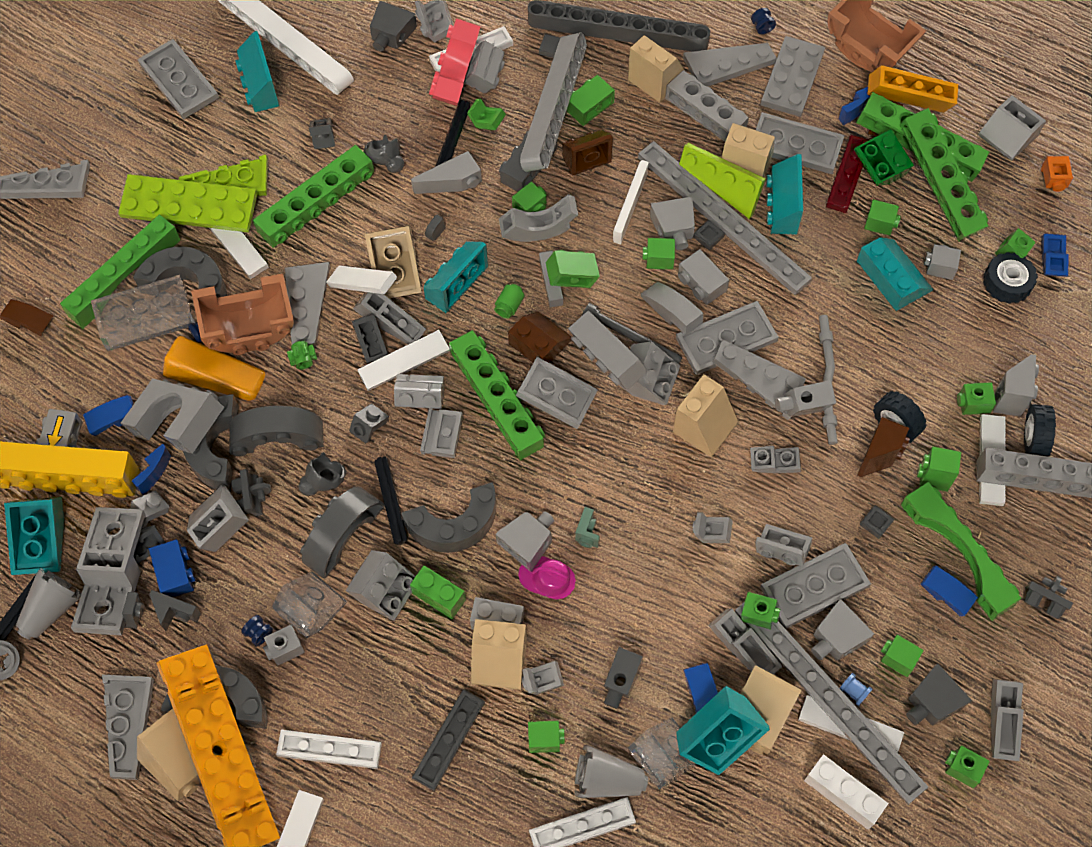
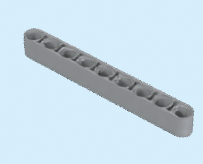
[520,32,587,172]

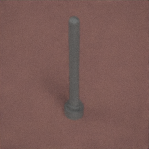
[582,303,682,363]

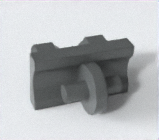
[231,469,271,517]
[1024,575,1073,619]

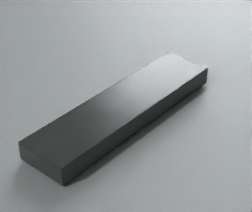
[412,689,485,792]

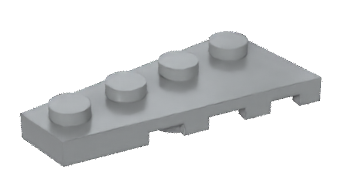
[683,43,777,86]
[0,160,90,199]
[285,262,330,348]
[712,339,806,420]
[102,675,154,780]

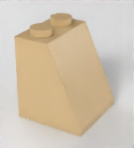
[628,35,685,102]
[722,123,775,177]
[673,375,738,458]
[471,619,527,690]
[741,665,801,755]
[137,709,217,801]

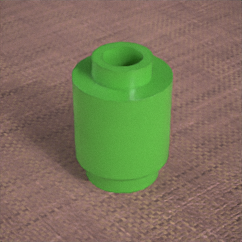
[494,284,525,319]

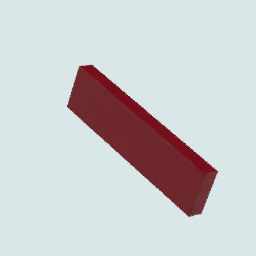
[826,135,869,214]

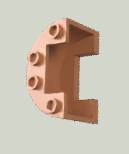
[828,0,926,72]
[191,274,294,355]

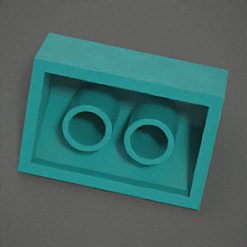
[235,31,279,113]
[766,154,803,235]
[857,238,933,311]
[424,242,488,313]
[676,686,770,775]

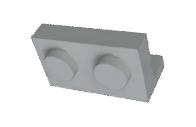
[415,0,454,43]
[755,524,812,567]

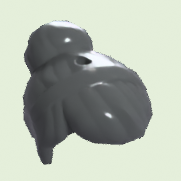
[363,135,405,173]
[298,452,347,496]

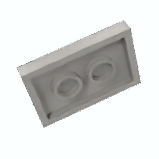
[516,357,598,429]

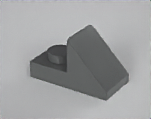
[309,118,335,149]
[149,590,201,631]

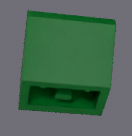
[854,129,914,186]

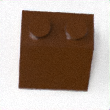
[562,130,613,176]
[508,312,572,363]
[857,417,910,477]

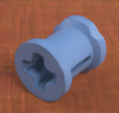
[839,673,872,706]

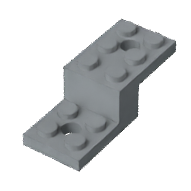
[71,507,145,636]

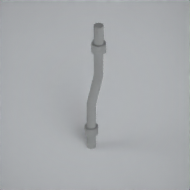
[819,315,838,445]

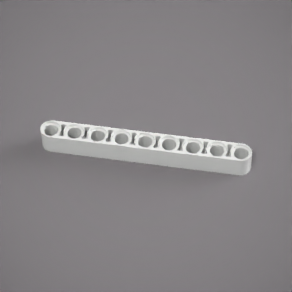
[217,0,354,95]

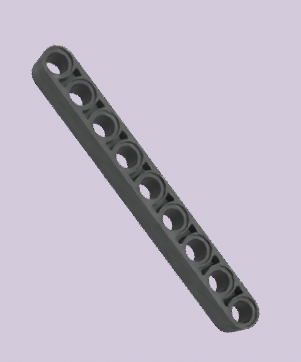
[528,0,710,52]

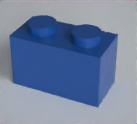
[149,539,196,598]

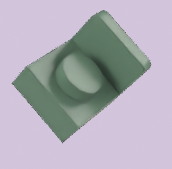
[575,507,600,548]

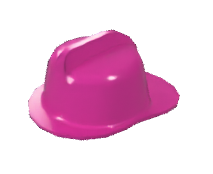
[518,556,576,600]

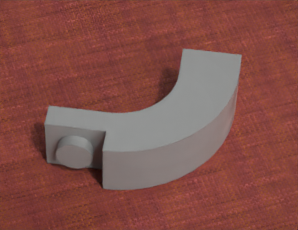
[499,194,578,242]

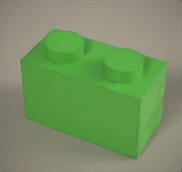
[566,75,615,126]
[545,250,600,288]
[917,446,961,492]
[410,566,466,619]

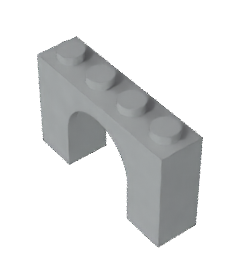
[121,378,224,454]

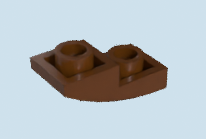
[0,299,53,336]

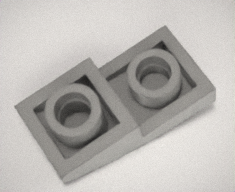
[750,446,801,473]

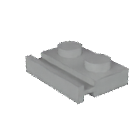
[420,408,463,458]

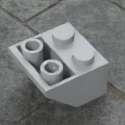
[978,95,1046,161]
[619,341,680,405]
[993,354,1039,417]
[187,484,249,552]
[345,550,416,621]

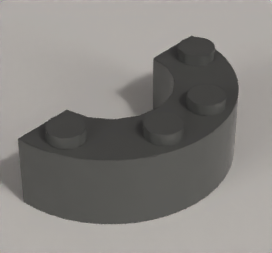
[133,247,227,298]
[183,394,239,492]
[229,406,324,456]
[401,482,496,553]
[300,486,385,579]
[161,666,267,729]

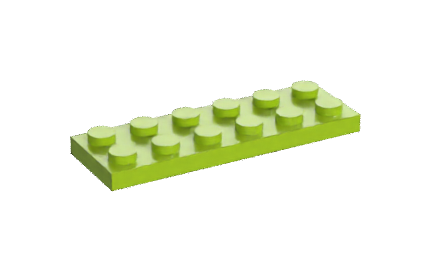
[118,174,257,233]

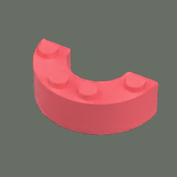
[429,18,481,106]

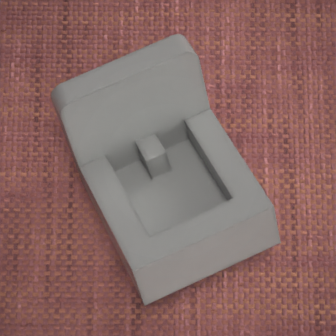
[129,490,170,528]
[693,512,733,543]
[522,661,564,695]

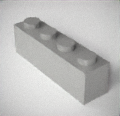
[568,311,648,390]

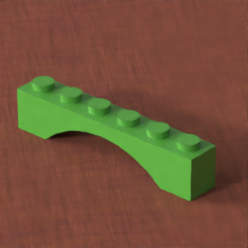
[60,214,181,329]
[901,482,1021,621]

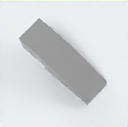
[641,282,704,335]
[708,609,783,675]
[991,679,1024,761]

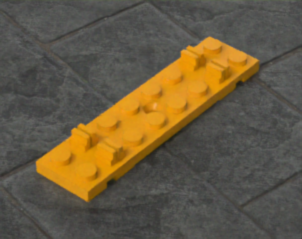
[156,644,280,847]

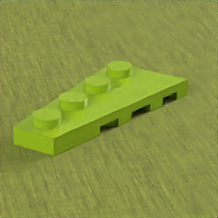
[679,143,766,219]
[179,155,268,196]

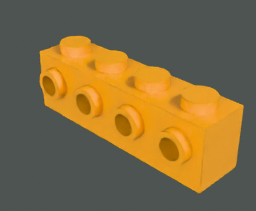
[867,65,958,113]

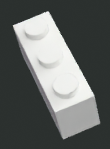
[804,754,889,830]

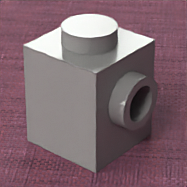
[924,244,961,280]
[263,624,305,666]

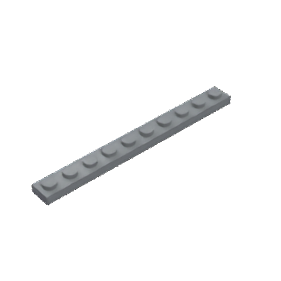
[638,141,812,295]
[735,602,928,805]

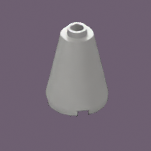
[16,568,82,640]
[574,745,648,798]

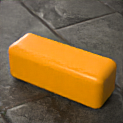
[163,336,266,401]

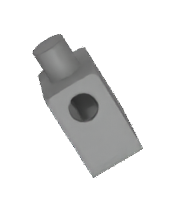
[650,196,695,250]
[775,380,836,417]
[495,511,554,572]
[811,599,874,660]

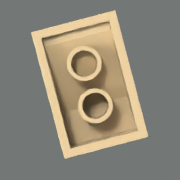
[365,226,422,299]

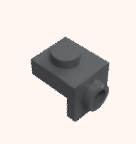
[349,403,389,444]
[122,592,144,629]

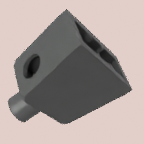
[370,1,417,52]
[604,647,643,709]
[906,664,972,726]

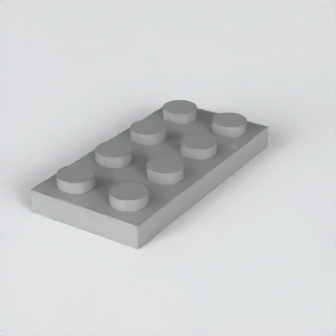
[761,36,825,117]
[137,39,219,119]
[756,112,845,174]
[676,301,779,375]
[760,543,871,629]

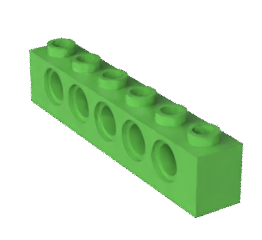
[856,92,989,182]
[900,108,988,242]
[253,144,374,248]
[449,330,545,461]

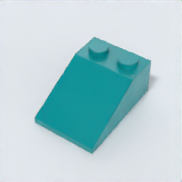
[4,497,64,575]

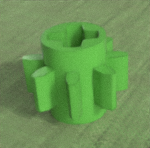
[287,341,317,370]

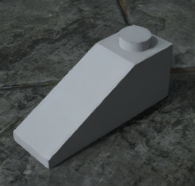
[411,151,482,194]
[353,292,426,345]

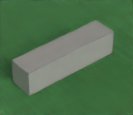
[539,251,563,308]

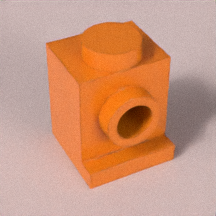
[1041,156,1073,192]

